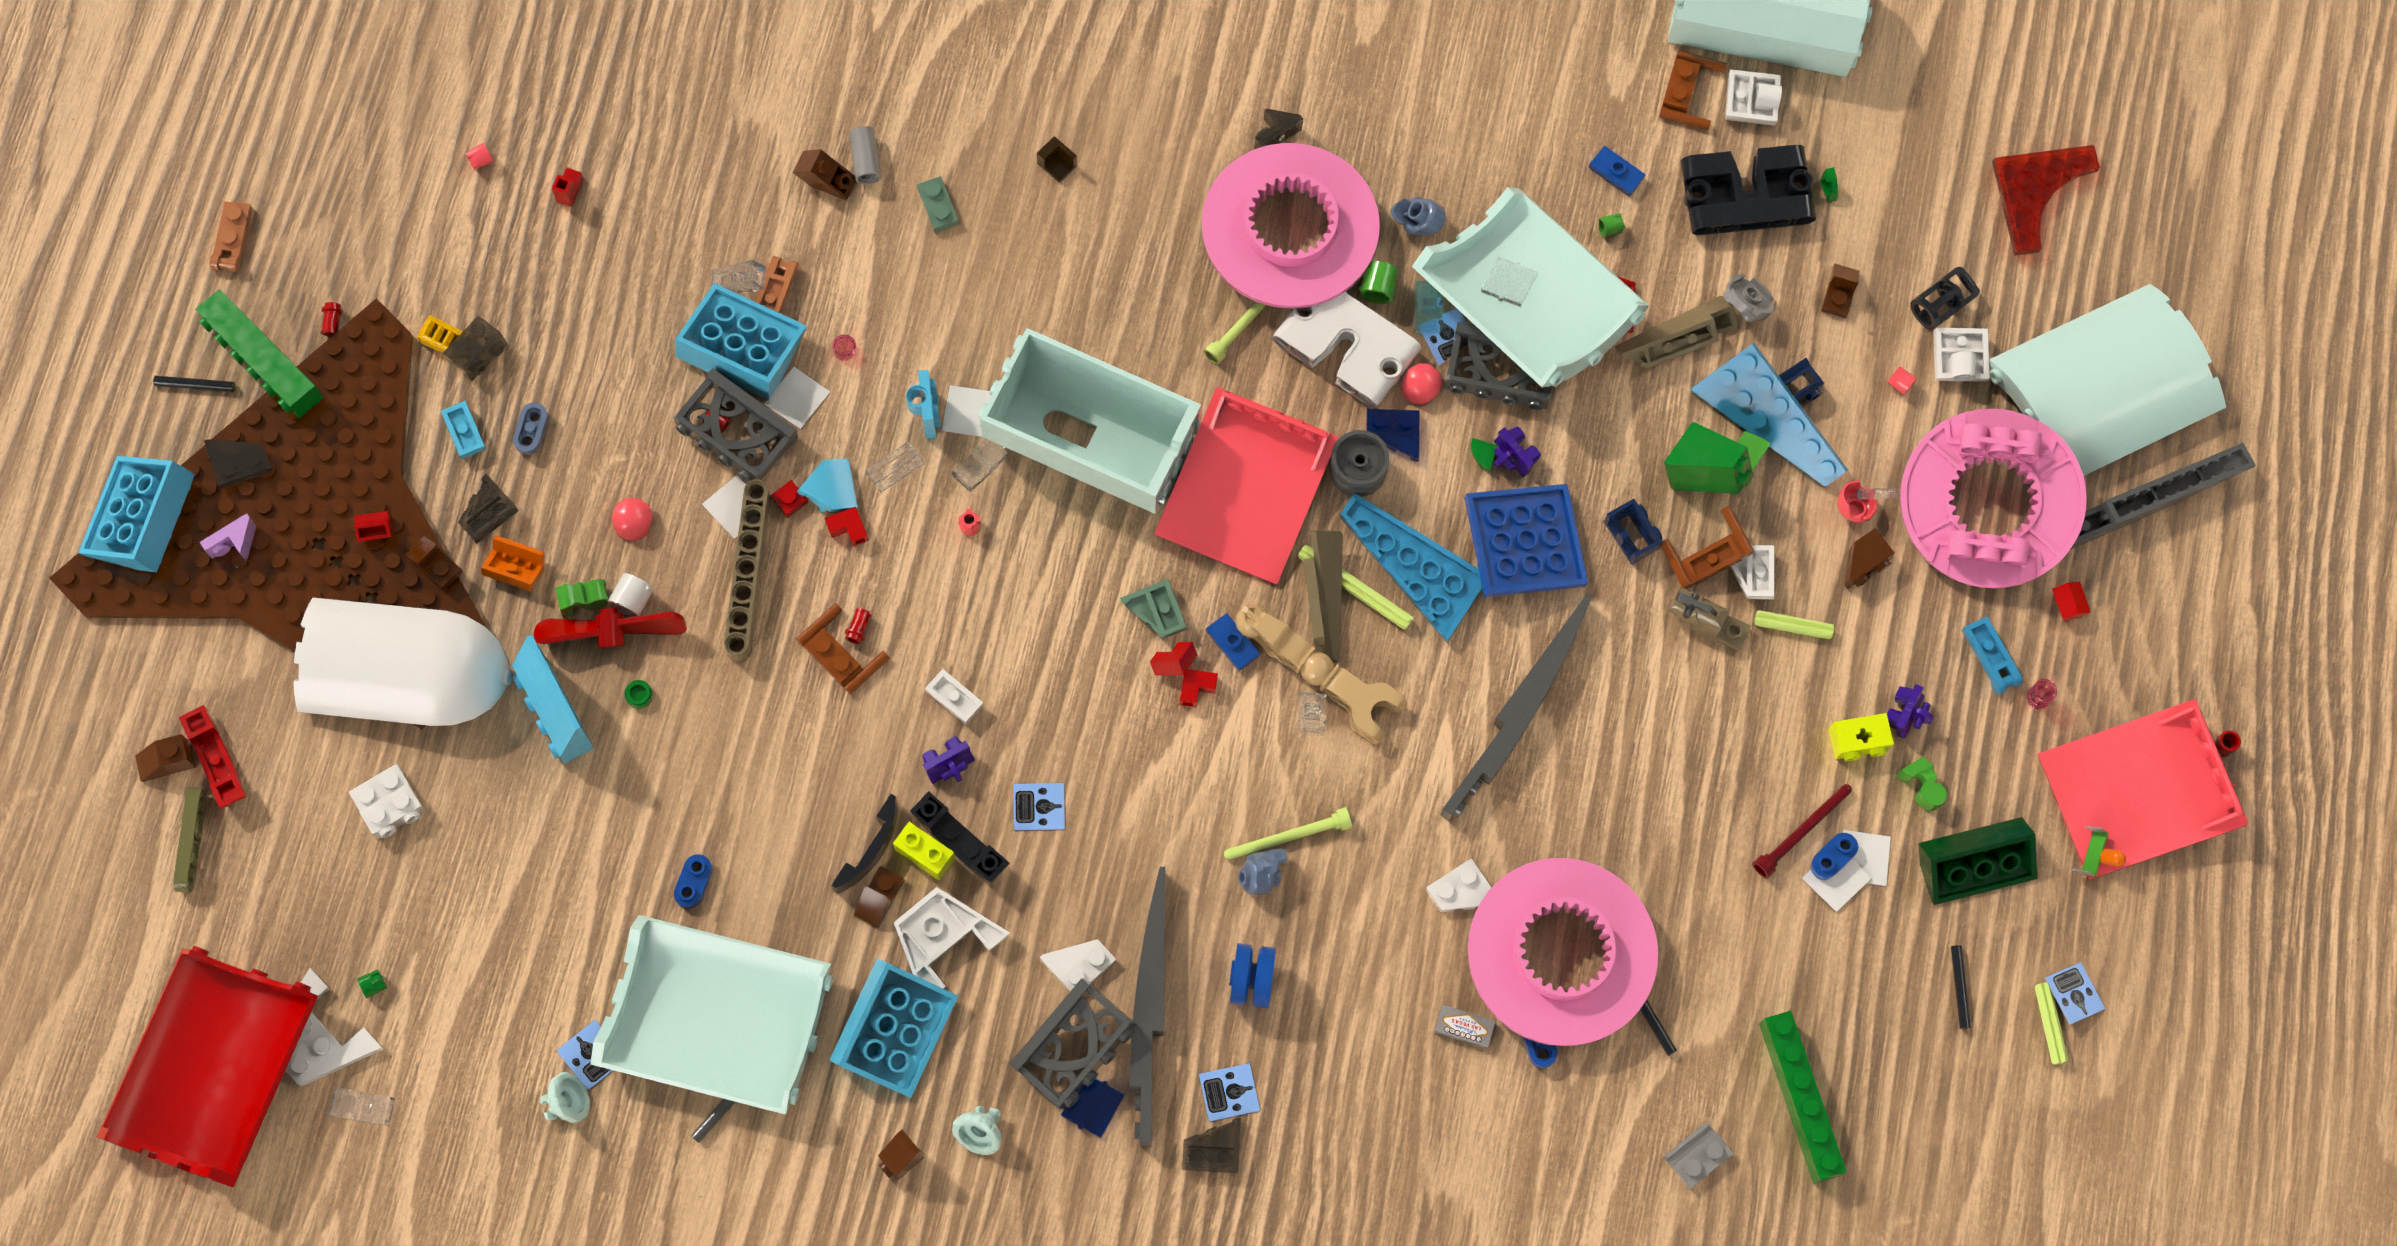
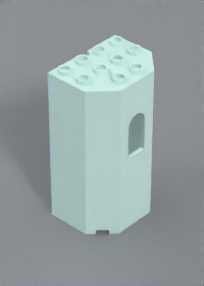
[1667,0,1873,77]
[978,328,1201,514]

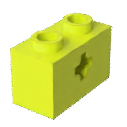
[1828,713,1894,762]
[893,822,955,881]

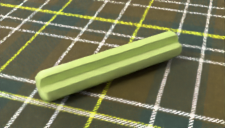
[1754,610,1834,639]
[2035,982,2068,1065]

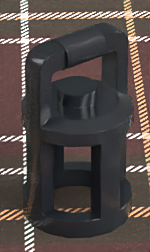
[1910,267,1980,330]

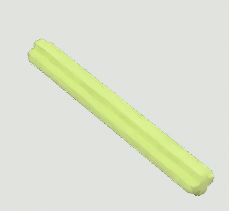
[1298,545,1413,629]

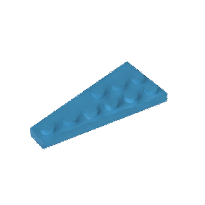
[1690,343,1848,486]
[1340,493,1483,643]

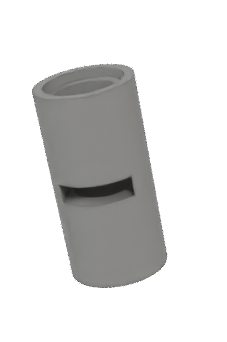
[849,126,881,184]

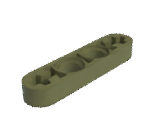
[173,787,206,893]

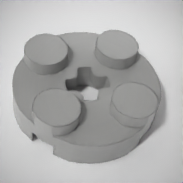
[1723,274,1775,323]

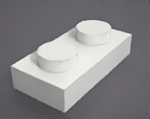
[925,669,984,725]

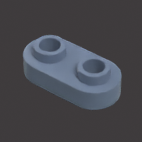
[513,402,549,455]

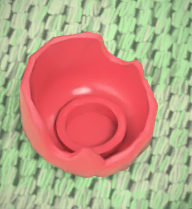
[1400,363,1443,405]
[1837,480,1877,523]
[612,497,653,541]

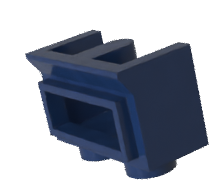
[1779,358,1824,404]
[1604,499,1662,565]

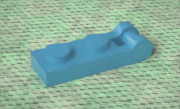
[1962,616,2023,695]

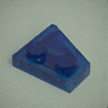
[1366,409,1420,462]

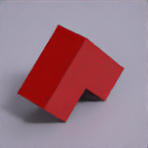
[552,167,584,207]
[824,506,869,547]
[1150,642,1198,675]
[1180,669,1218,707]

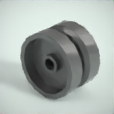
[1330,430,1389,497]

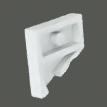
[1730,545,1774,599]
[1425,858,1491,912]
[1040,939,1116,992]

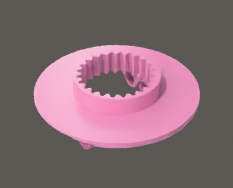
[1202,143,1380,308]
[1900,409,2087,588]
[1467,858,1658,1046]

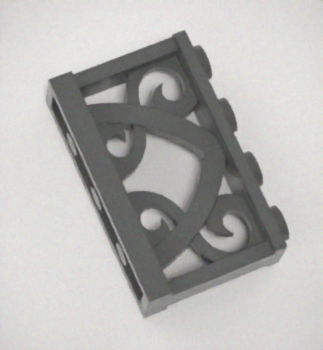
[1444,322,1552,410]
[673,369,798,482]
[1009,978,1136,1109]

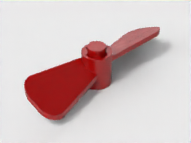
[534,608,687,647]

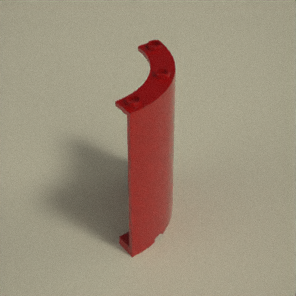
[96,946,318,1188]

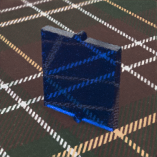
[1061,1079,1125,1138]

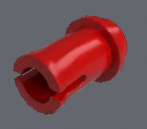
[320,302,343,337]
[845,608,872,644]

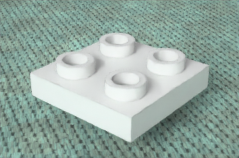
[1725,69,1782,126]
[1933,328,1989,382]

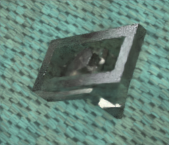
[1254,109,1303,149]

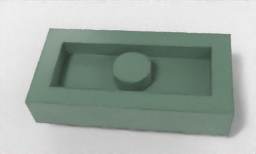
[917,176,959,233]

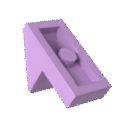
[200,513,256,560]

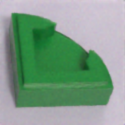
[1820,167,1838,203]
[1471,438,1498,472]

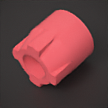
[465,143,493,170]
[1887,366,1917,395]
[958,509,981,536]

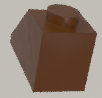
[135,734,196,782]
[878,1129,924,1180]

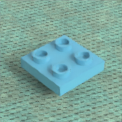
[906,370,941,439]

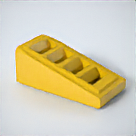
[417,315,480,364]

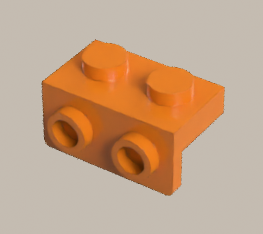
[481,536,545,592]

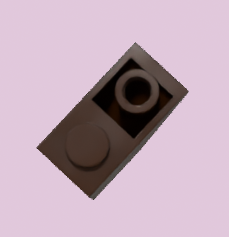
[793,149,856,200]
[1844,528,1895,590]

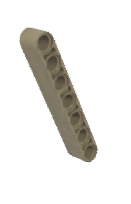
[724,479,771,663]

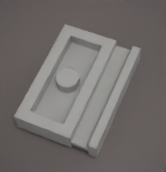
[1663,1122,1734,1189]

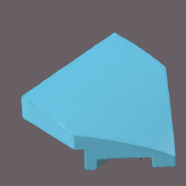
[797,459,858,513]

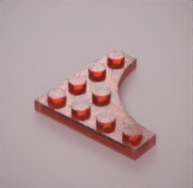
[1992,145,2100,256]

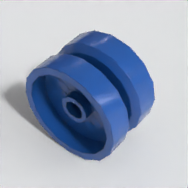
[1229,943,1276,1008]

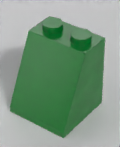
[1664,421,1753,494]

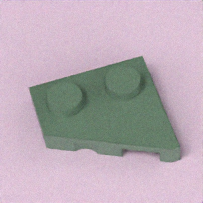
[1120,579,1188,639]

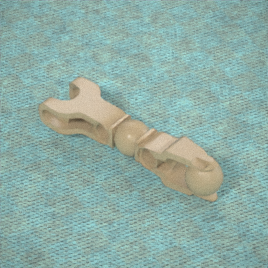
[1235,604,1407,744]

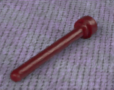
[1752,784,1852,879]

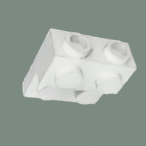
[349,764,425,839]

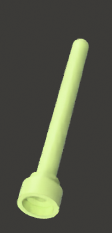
[1203,302,1267,365]
[1224,807,1352,860]

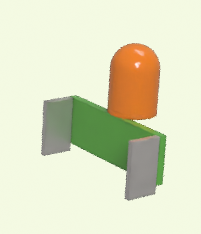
[2073,826,2126,877]

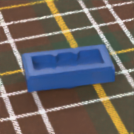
[1588,145,1646,197]
[1206,613,1260,672]

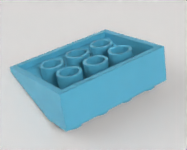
[675,283,807,400]
[78,456,195,572]
[512,635,594,764]
[829,958,958,1098]

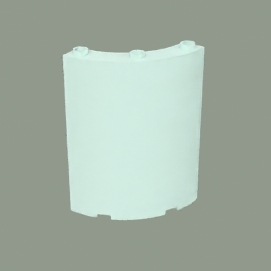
[1412,187,1649,387]
[1989,284,2226,476]
[590,915,833,1115]

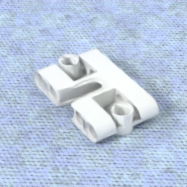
[1272,292,1422,409]

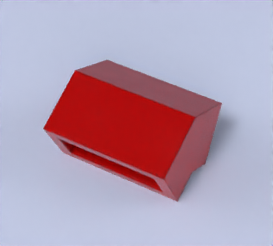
[354,511,393,542]
[2052,581,2091,622]

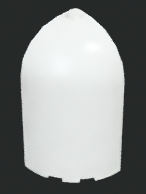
[294,598,513,726]

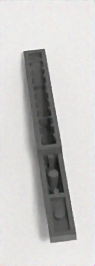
[2070,443,2256,550]
[1440,593,1592,821]
[1129,867,1165,1147]

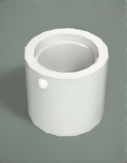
[607,573,654,617]

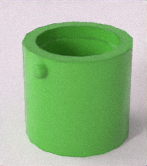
[1359,261,1399,304]

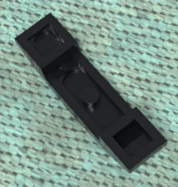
[831,794,898,894]

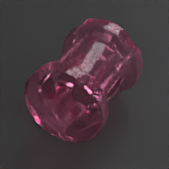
[2026,679,2057,709]

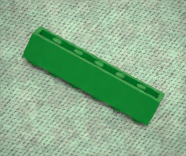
[195,289,323,418]
[1759,1011,1847,1184]

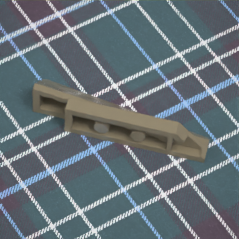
[1615,296,1739,369]
[1303,531,1343,662]

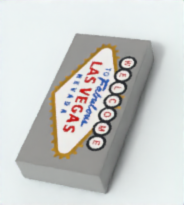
[1434,1005,1496,1049]

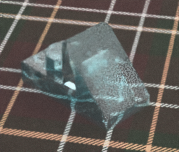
[1414,281,1443,334]

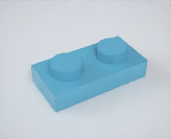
[441,401,486,459]

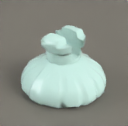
[540,1072,590,1123]
[952,1106,1002,1155]

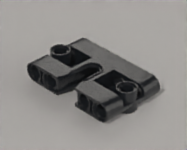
[1680,145,1816,235]

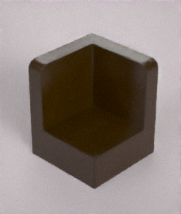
[1037,136,1077,182]

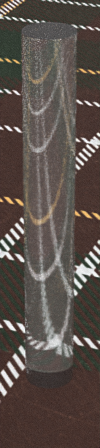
[1857,488,1900,499]

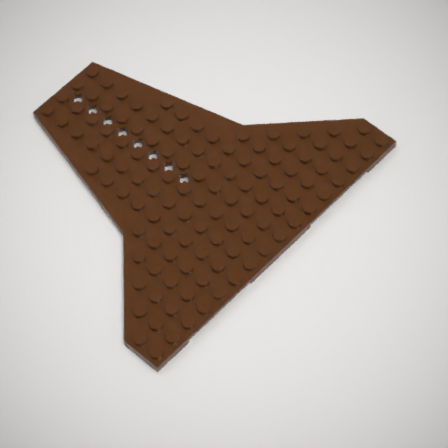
[49,298,488,730]

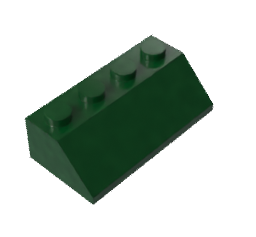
[1918,817,2038,905]

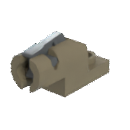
[1669,587,1751,652]

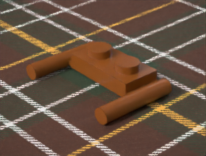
[1659,50,1727,130]
[1661,506,1755,589]
[796,603,890,695]

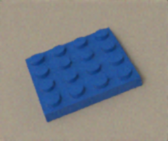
[1464,484,1588,597]

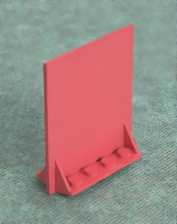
[1154,387,1338,585]
[2037,699,2248,880]

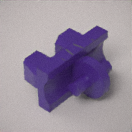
[1494,426,1541,478]
[1887,684,1934,739]
[922,736,975,784]

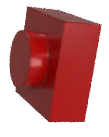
[770,480,808,518]

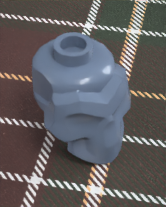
[1391,197,1446,236]
[1238,849,1287,895]

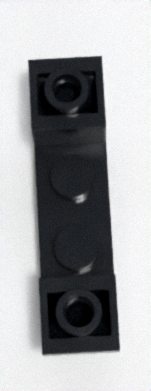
[910,791,1010,884]

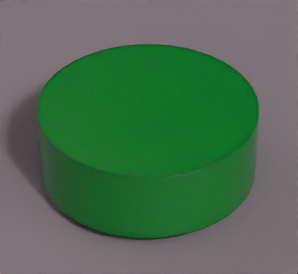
[624,680,653,709]

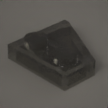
[204,439,273,489]
[458,474,519,544]
[1182,1118,1241,1173]

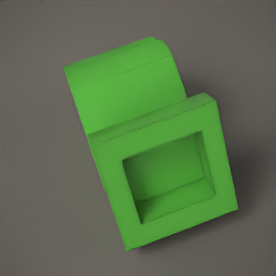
[555,579,609,618]
[1896,756,1947,811]

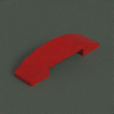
[179,705,246,809]

